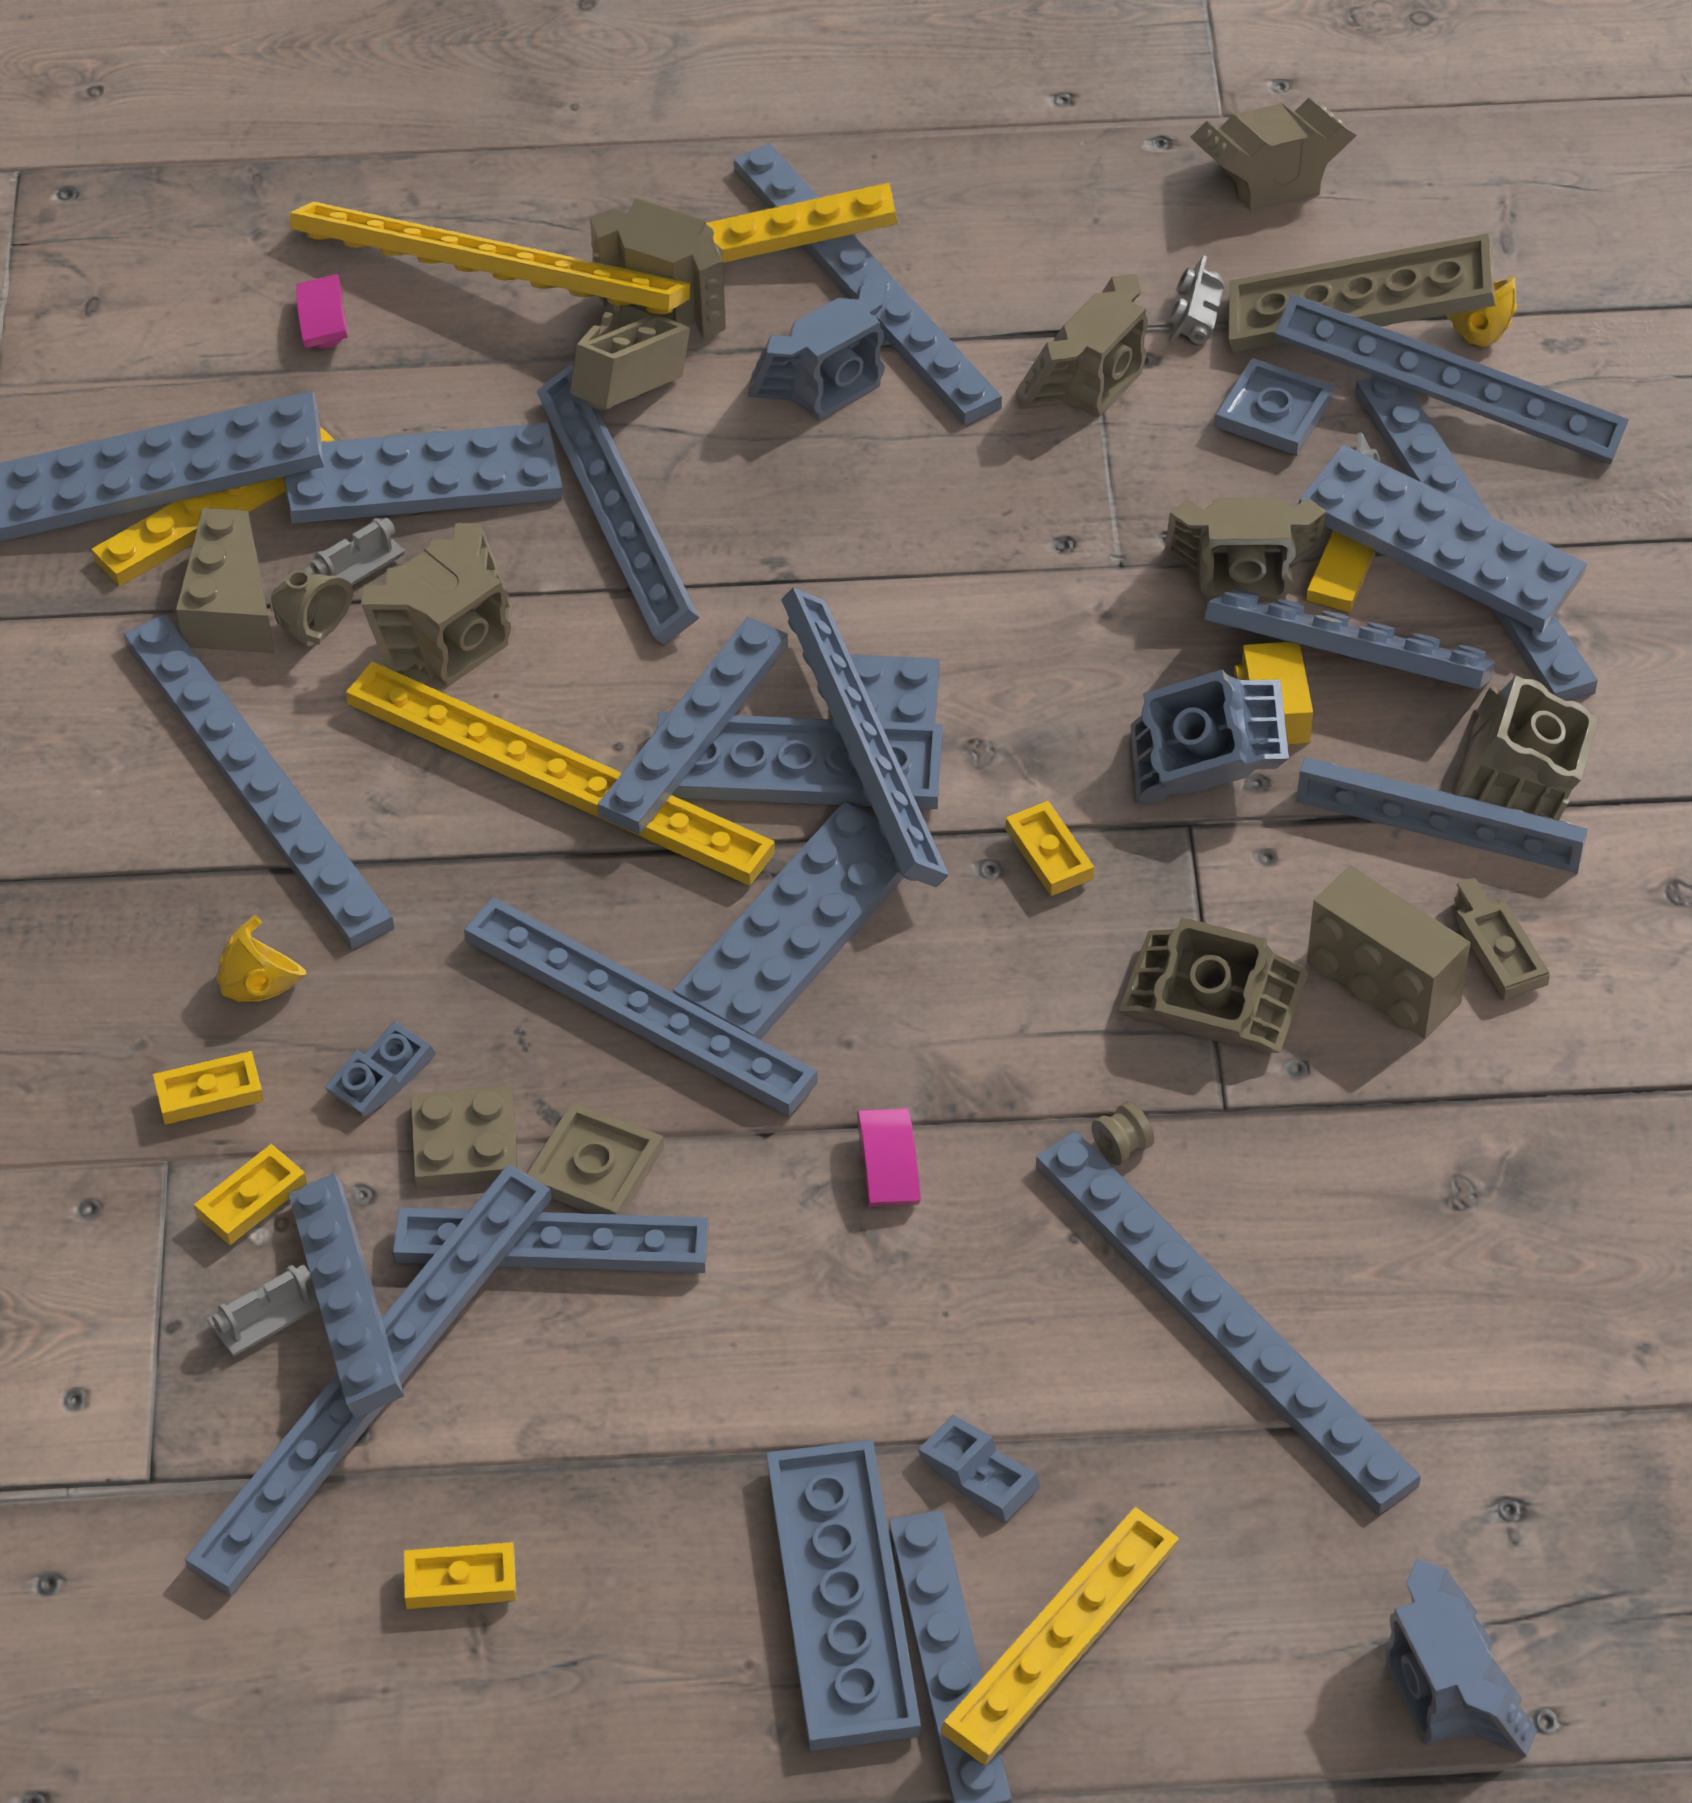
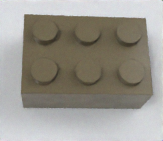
[1307,865,1471,1039]

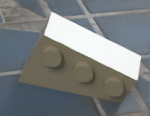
[176,508,275,653]

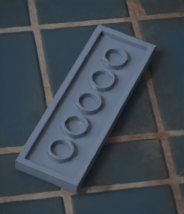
[283,423,563,524]
[1298,445,1587,633]
[1204,588,1496,689]
[657,712,943,809]
[673,801,904,1040]
[766,1439,921,1751]

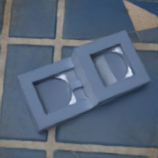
[918,1415,1040,1522]

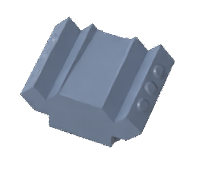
[748,285,886,420]
[1130,670,1289,803]
[1385,1558,1538,1756]

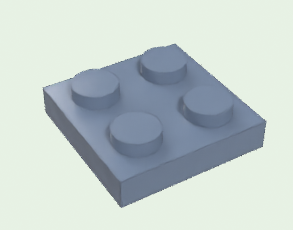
[1215,358,1334,456]
[850,654,940,724]

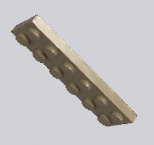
[1229,233,1496,353]

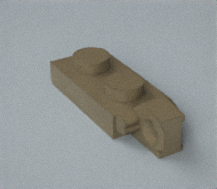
[1454,877,1550,1000]

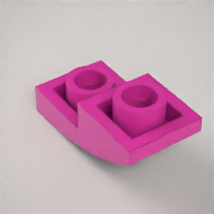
[296,274,348,349]
[857,1108,921,1207]

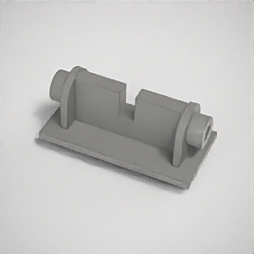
[1168,255,1224,344]
[304,518,405,586]
[206,1265,320,1357]

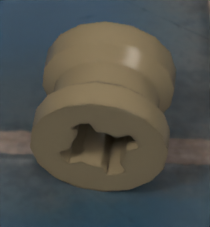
[1091,1101,1155,1165]

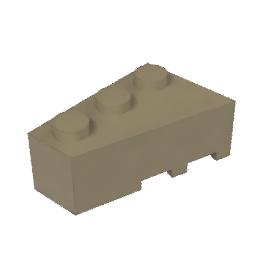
[570,304,690,410]

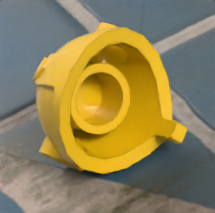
[1446,276,1517,348]
[216,914,306,1003]

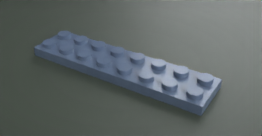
[0,390,324,542]

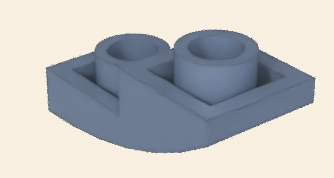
[325,1020,436,1117]

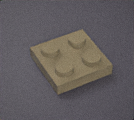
[411,1086,518,1189]
[527,1101,664,1215]

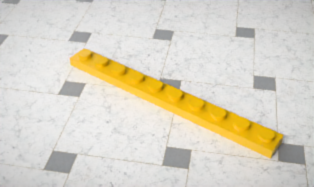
[290,202,690,314]
[346,661,775,886]

